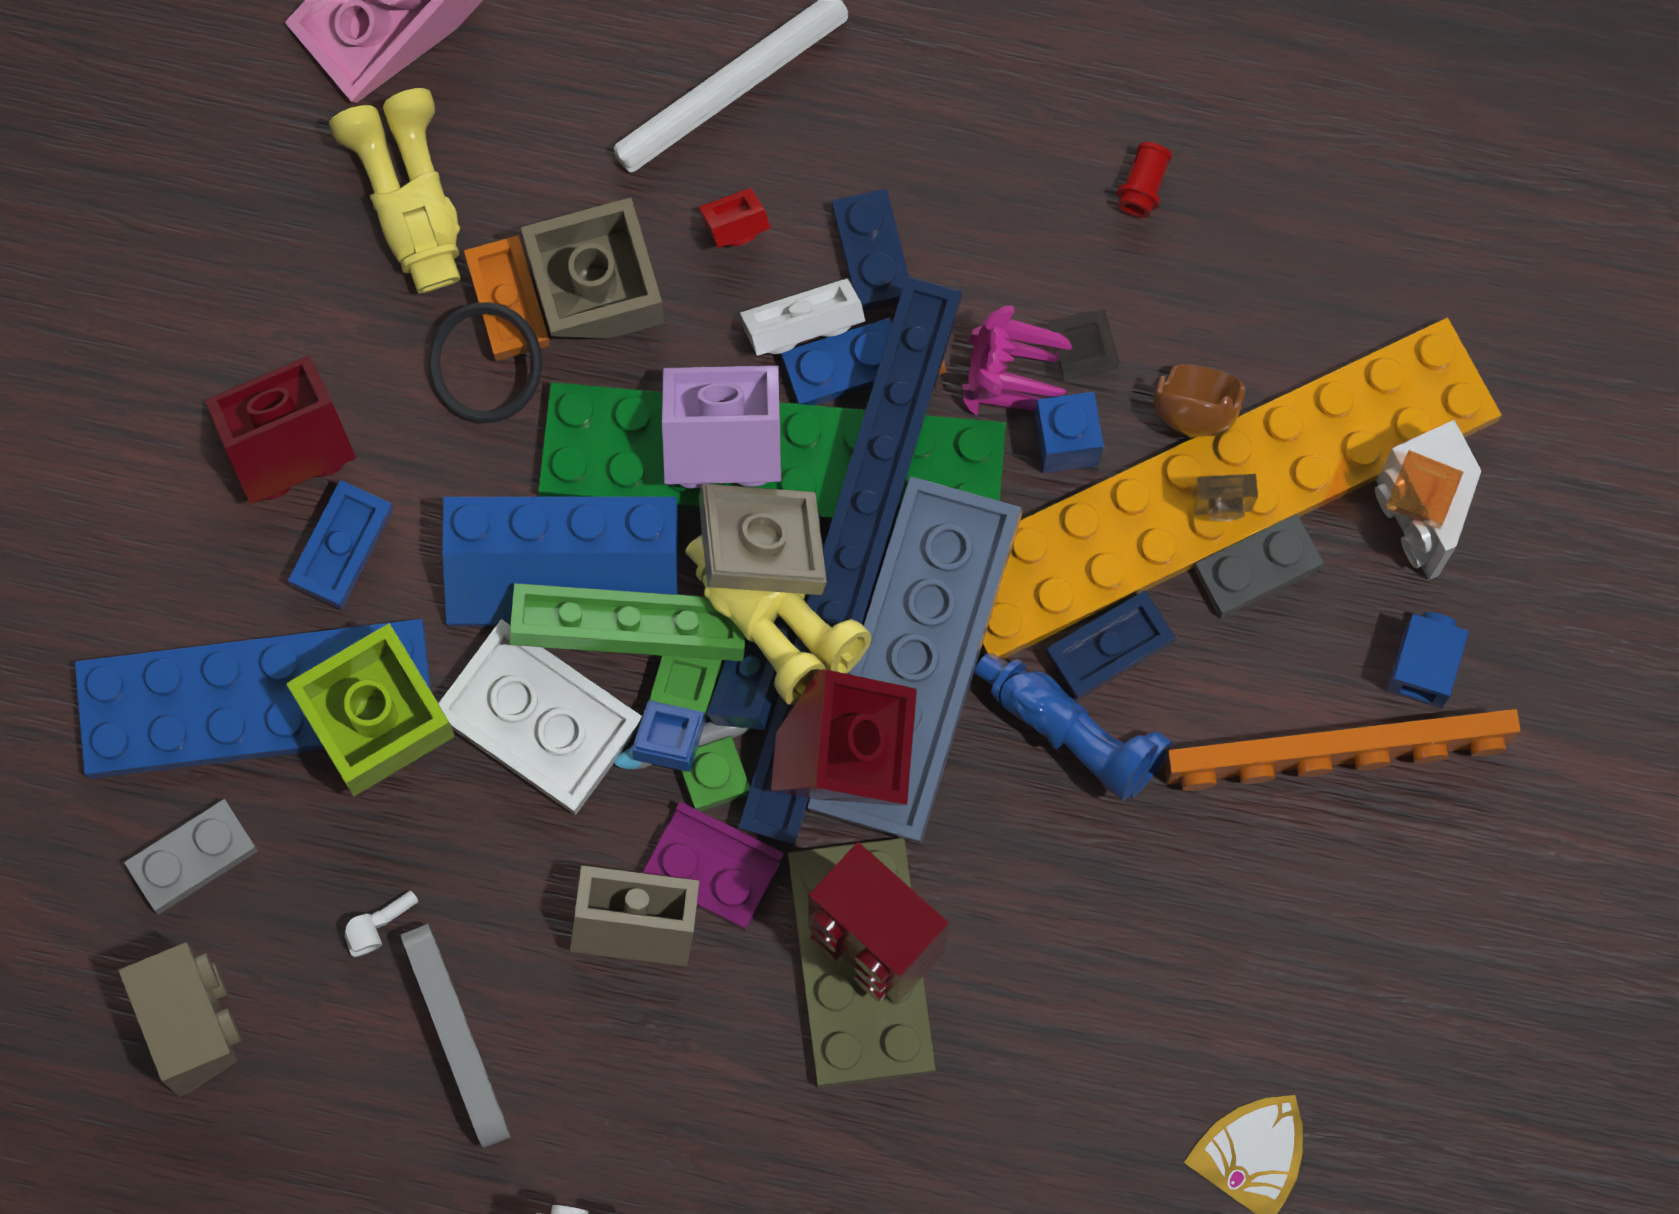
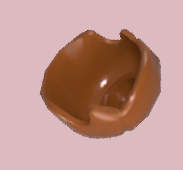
[1153,364,1246,437]

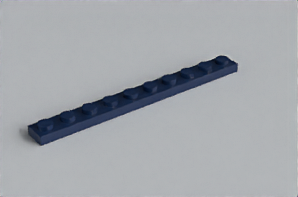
[738,276,962,846]

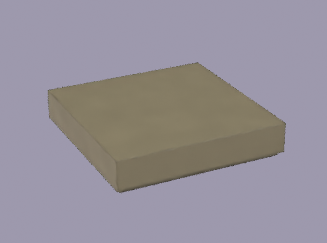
[698,484,827,595]

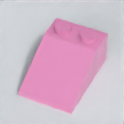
[285,0,483,103]

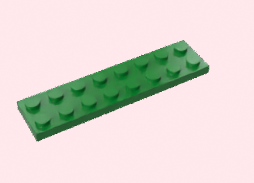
[539,382,1006,529]

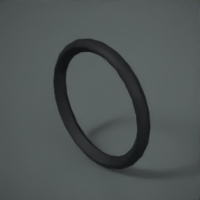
[428,302,542,423]

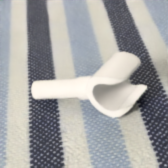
[344,890,418,957]

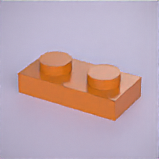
[464,235,550,361]

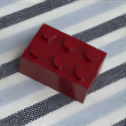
[808,841,950,1005]

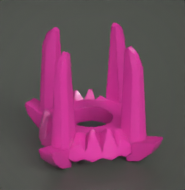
[962,305,1072,415]

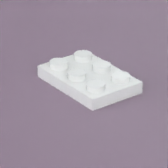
[438,619,643,815]

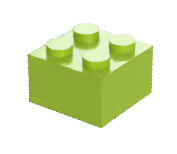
[286,623,455,797]

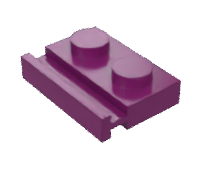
[643,802,785,932]

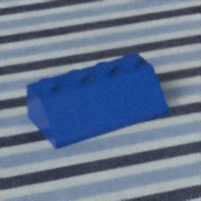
[442,497,679,627]

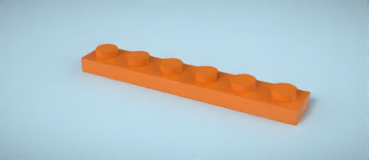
[1164,709,1521,791]

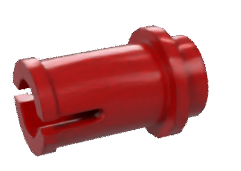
[1116,141,1173,218]

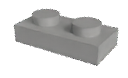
[124,799,258,915]

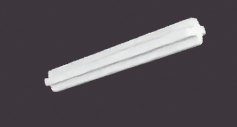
[614,0,848,172]

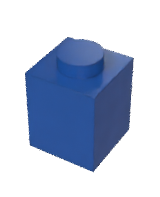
[1034,392,1104,473]
[1386,612,1469,709]

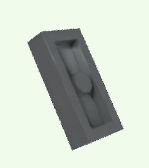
[1193,514,1324,619]

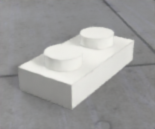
[740,278,865,356]

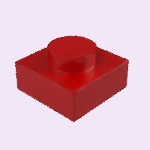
[699,188,771,248]

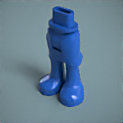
[974,653,1173,801]

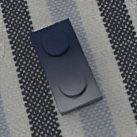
[832,188,909,311]
[1045,590,1176,701]
[707,616,797,730]

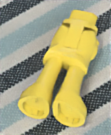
[329,88,460,293]
[685,535,872,705]

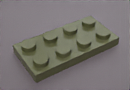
[788,838,936,1088]

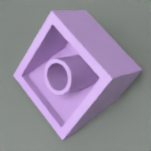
[662,366,781,488]

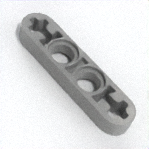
[401,924,511,1149]

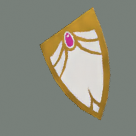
[1184,1095,1303,1214]

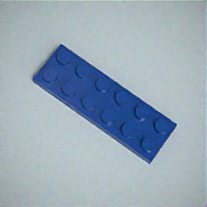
[75,619,432,779]

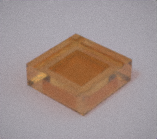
[1385,450,1464,530]

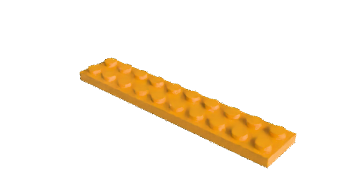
[981,317,1502,659]

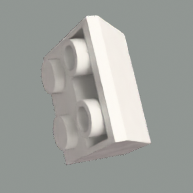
[1375,420,1481,580]

